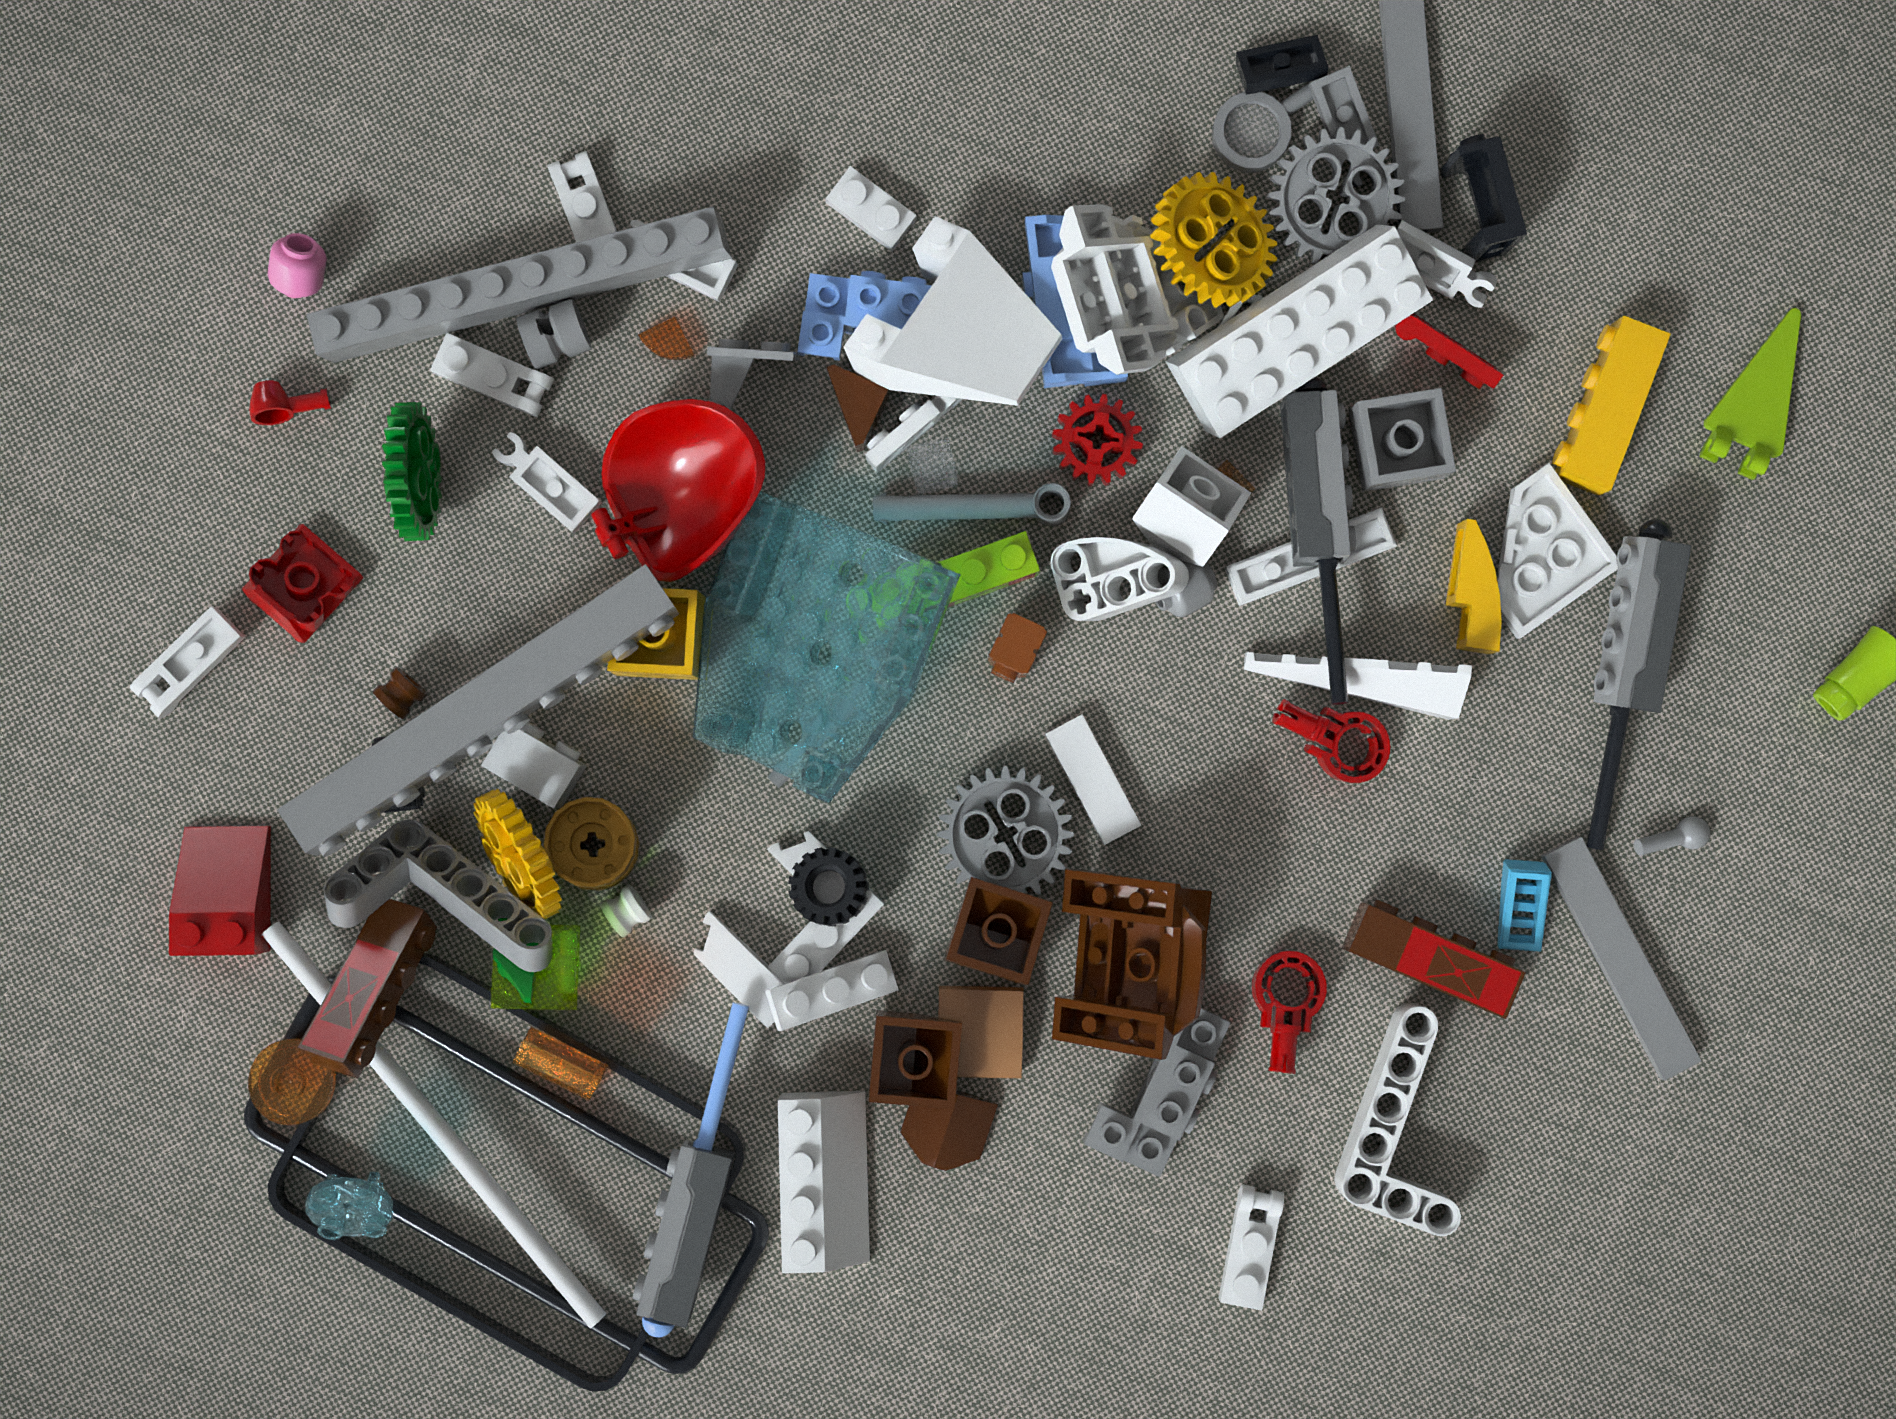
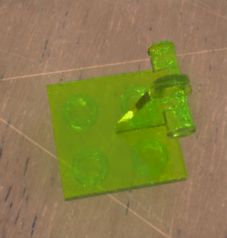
[491,924,581,1010]

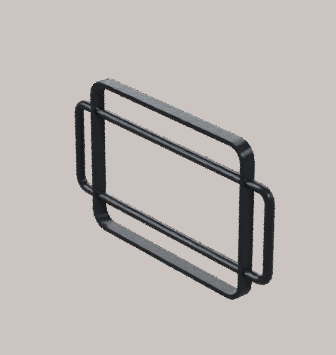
[244,953,769,1392]

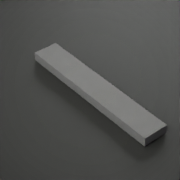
[1379,0,1443,233]
[1541,836,1701,1081]

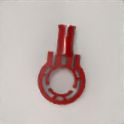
[1272,699,1390,783]
[1252,951,1327,1074]

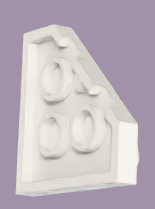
[1497,463,1618,639]

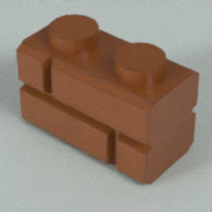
[988,613,1047,683]

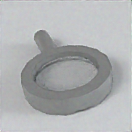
[1212,80,1315,173]

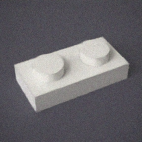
[825,166,917,252]

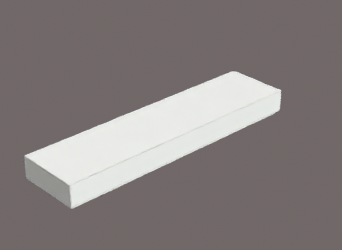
[1224,508,1397,606]

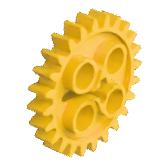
[1150,172,1278,308]
[473,789,562,919]

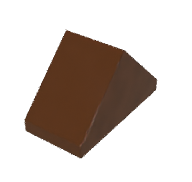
[826,364,890,452]

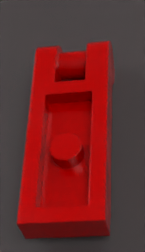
[1394,313,1504,389]

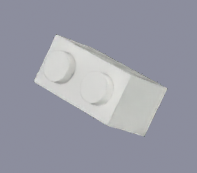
[481,722,587,809]

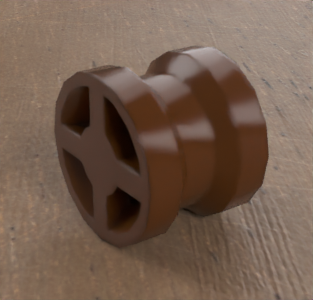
[373,666,428,719]

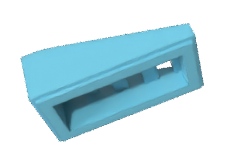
[1497,859,1552,952]

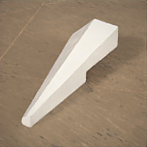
[1244,652,1472,720]

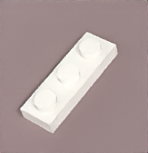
[765,950,899,1031]

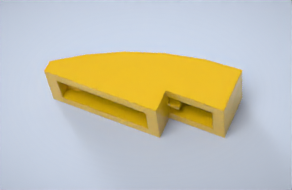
[1445,519,1502,654]

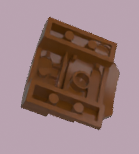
[1052,869,1207,1060]

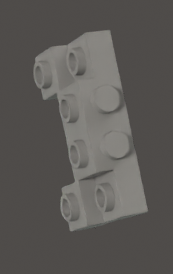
[1082,1008,1231,1177]

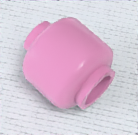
[268,233,327,298]

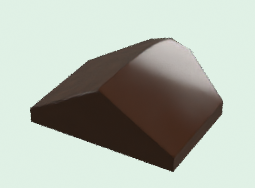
[900,1090,998,1171]

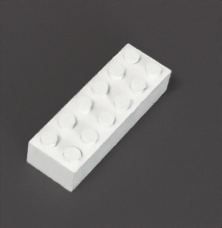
[1165,225,1433,438]

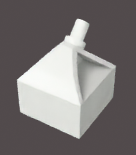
[1132,446,1251,567]

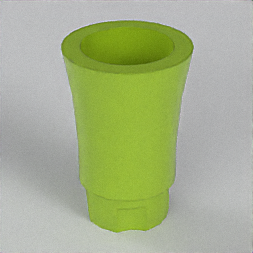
[1812,626,1896,721]

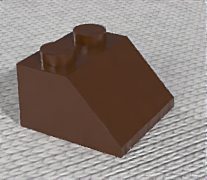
[944,877,1053,985]
[869,1010,962,1109]

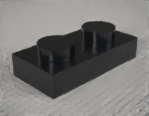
[1236,35,1328,95]

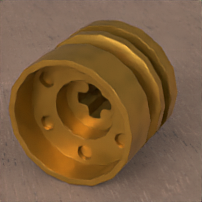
[544,797,640,891]

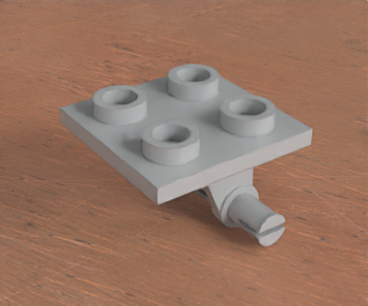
[707,339,800,410]

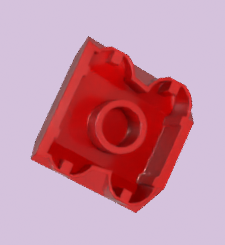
[242,524,363,644]

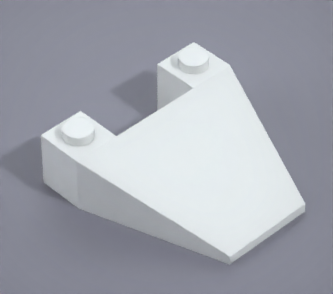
[844,216,1063,406]

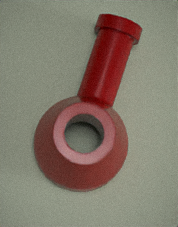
[249,380,332,425]

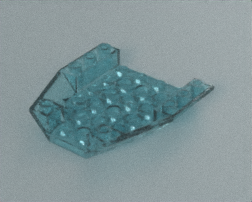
[693,491,961,803]

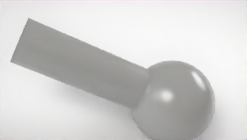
[1634,816,1710,856]

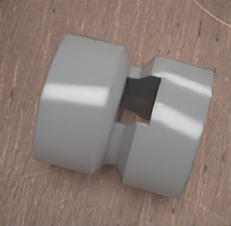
[516,298,592,369]

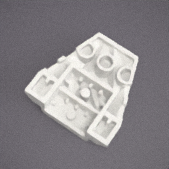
[1051,204,1224,375]

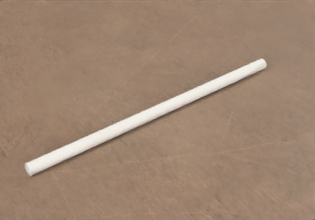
[262,921,607,1328]

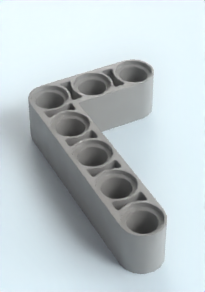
[323,819,553,972]

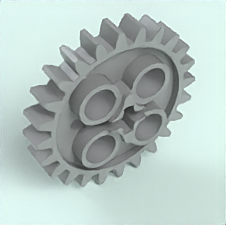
[1266,127,1405,264]
[937,766,1074,895]

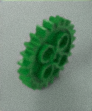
[382,402,442,541]

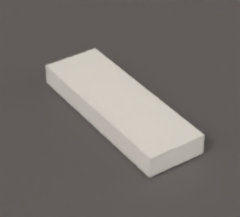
[1045,714,1142,845]

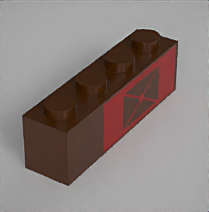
[298,899,437,1079]
[1341,899,1526,1019]

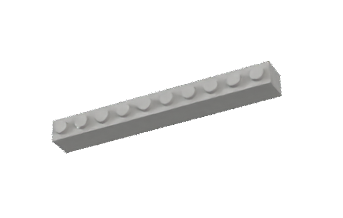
[306,206,732,363]
[277,564,679,857]

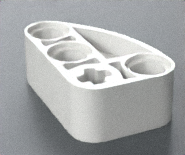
[1050,537,1189,621]

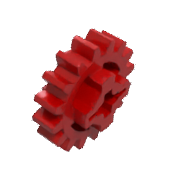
[1052,394,1143,487]

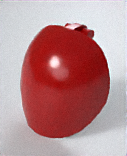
[591,399,765,582]

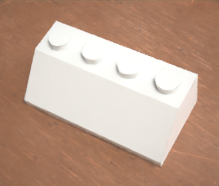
[778,1091,870,1273]

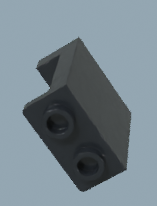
[1440,134,1527,264]

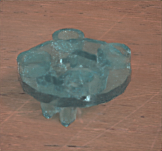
[305,1172,393,1240]

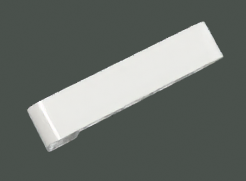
[1334,1002,1461,1236]

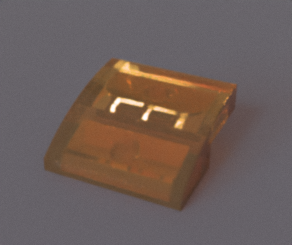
[513,1027,609,1101]

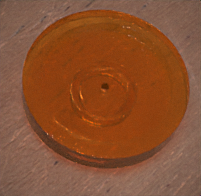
[248,1038,336,1125]

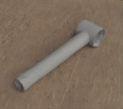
[873,483,1071,527]

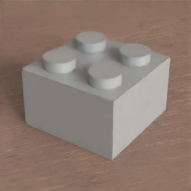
[1348,388,1456,492]

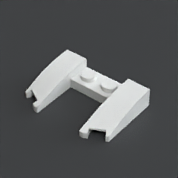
[694,831,885,1028]

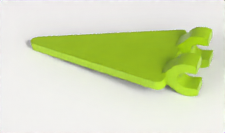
[1699,308,1801,480]

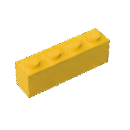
[1552,315,1671,496]

